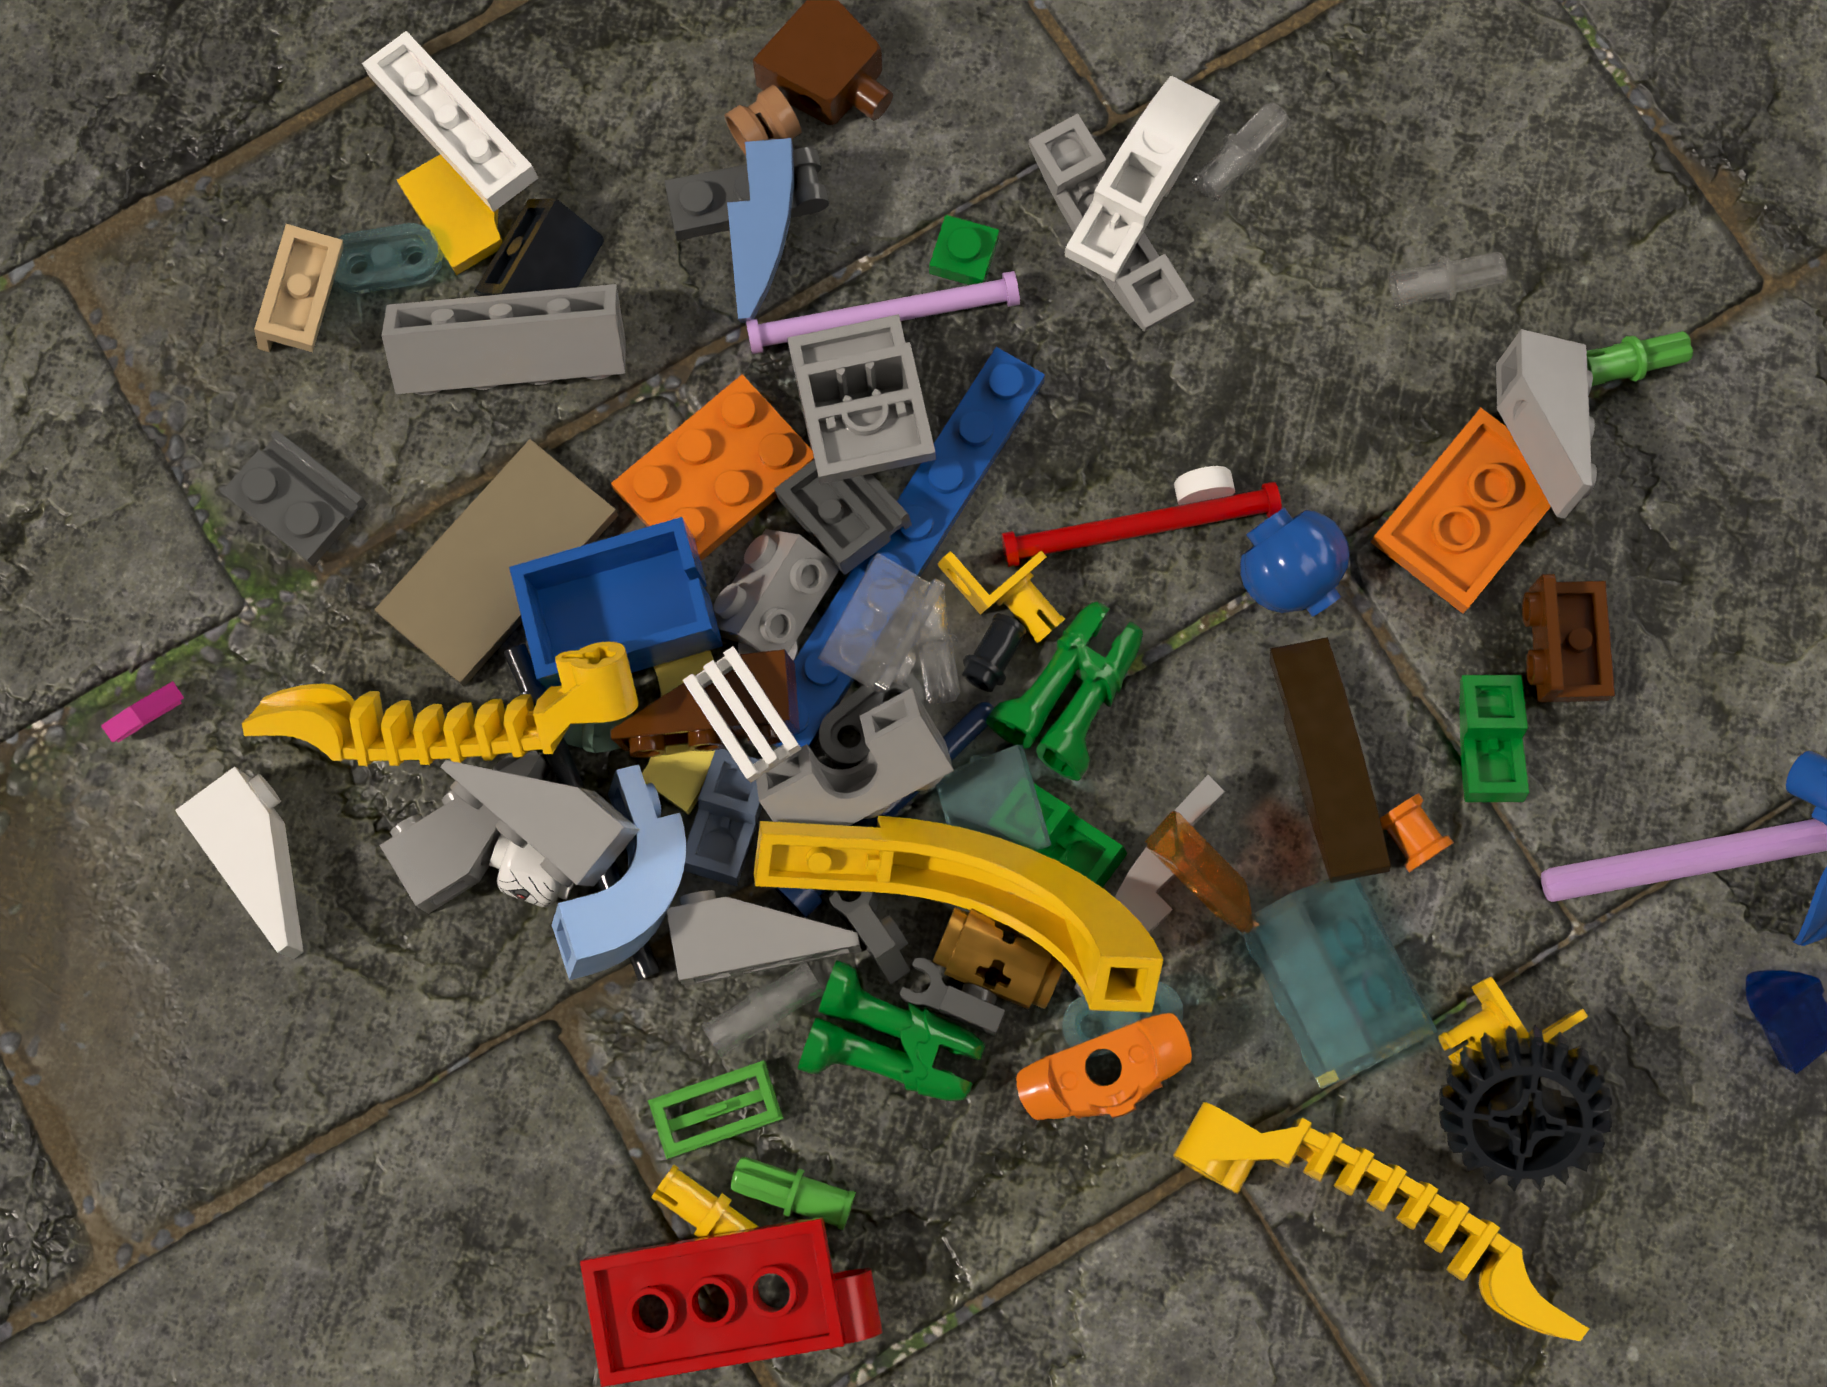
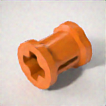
[1380,793,1454,873]

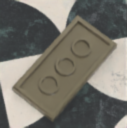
[374,439,618,687]

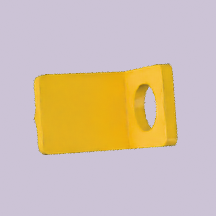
[938,551,1065,643]
[1438,977,1589,1065]

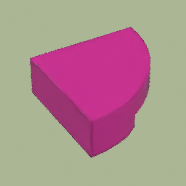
[101,681,184,743]

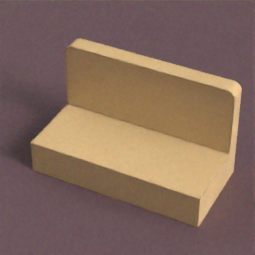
[254,224,343,352]

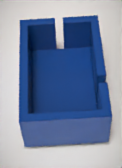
[509,517,723,689]

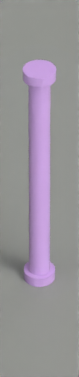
[746,271,1020,354]

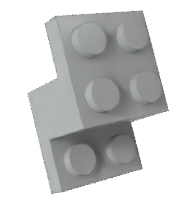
[787,314,936,484]

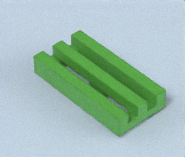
[648,1060,784,1160]

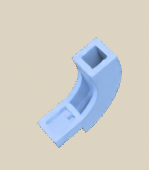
[551,765,686,980]

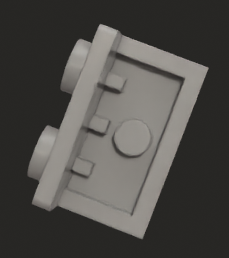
[713,529,839,653]

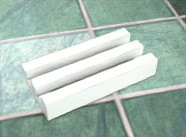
[683,646,802,783]

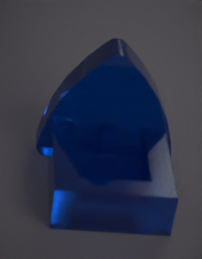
[1745,970,1827,1074]

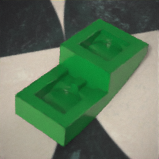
[1459,675,1529,802]
[989,777,1128,888]

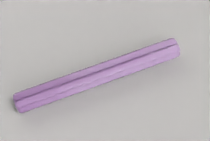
[1541,819,1827,902]

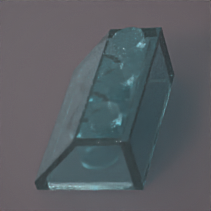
[1237,878,1438,1090]

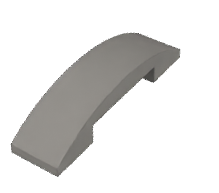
[1028,113,1194,332]

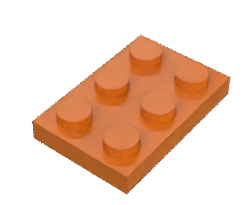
[611,374,814,561]
[1371,408,1551,614]

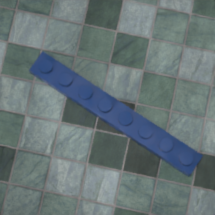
[772,347,1045,749]

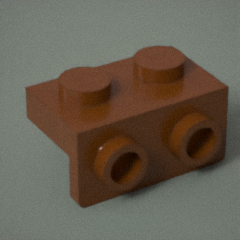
[1522,574,1615,702]

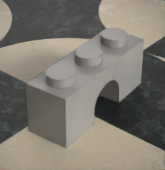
[756,688,954,826]

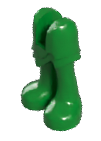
[986,601,1143,781]
[798,960,985,1101]

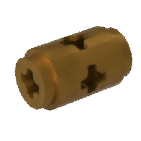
[932,907,1064,1009]

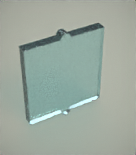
[936,745,1051,851]

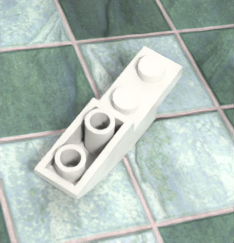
[1065,76,1220,282]

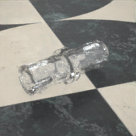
[701,961,824,1058]

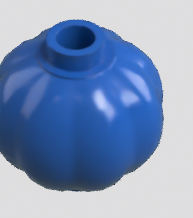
[1240,507,1350,617]

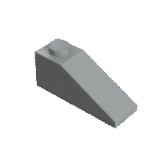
[667,890,862,986]

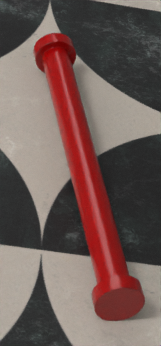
[1001,481,1282,567]

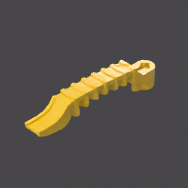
[242,642,639,766]
[1173,1102,1589,1342]

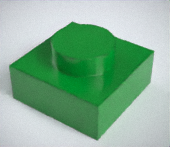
[929,215,999,285]

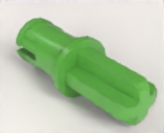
[1587,331,1693,387]
[731,1157,856,1230]

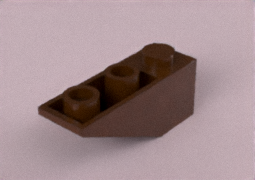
[610,649,800,758]

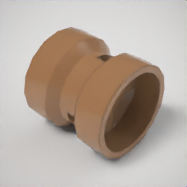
[724,85,802,156]

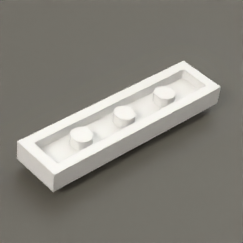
[362,31,538,212]

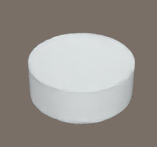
[1174,466,1235,505]

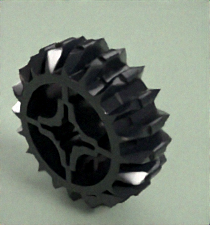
[1439,1025,1613,1192]

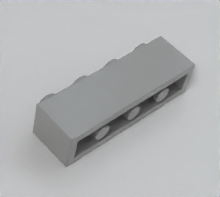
[381,284,626,395]

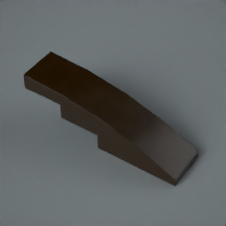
[1269,637,1391,884]

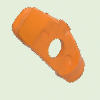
[1016,1013,1192,1120]

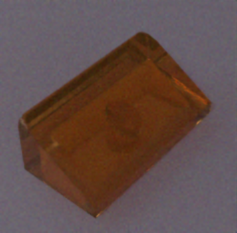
[1145,811,1254,933]

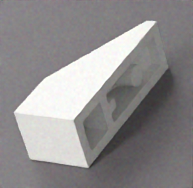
[175,767,303,959]

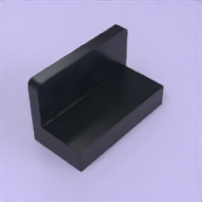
[474,199,604,296]

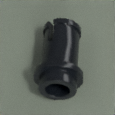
[962,613,1028,692]

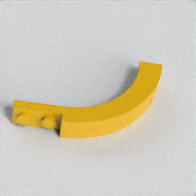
[754,816,1163,1013]

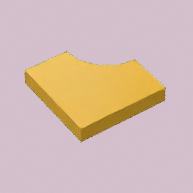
[397,154,503,275]

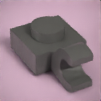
[829,890,910,985]
[899,958,1005,1038]

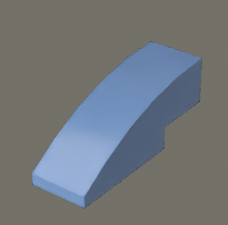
[727,138,794,323]

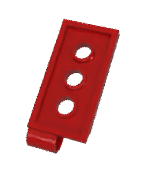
[580,1217,883,1387]

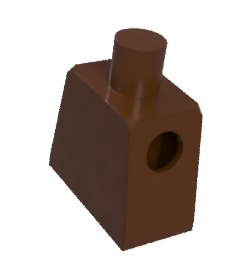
[753,0,893,125]

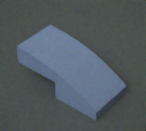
[684,749,763,886]

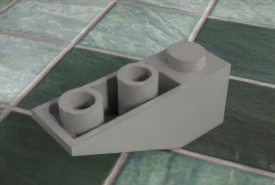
[1496,329,1597,519]
[379,750,549,914]
[440,760,640,887]

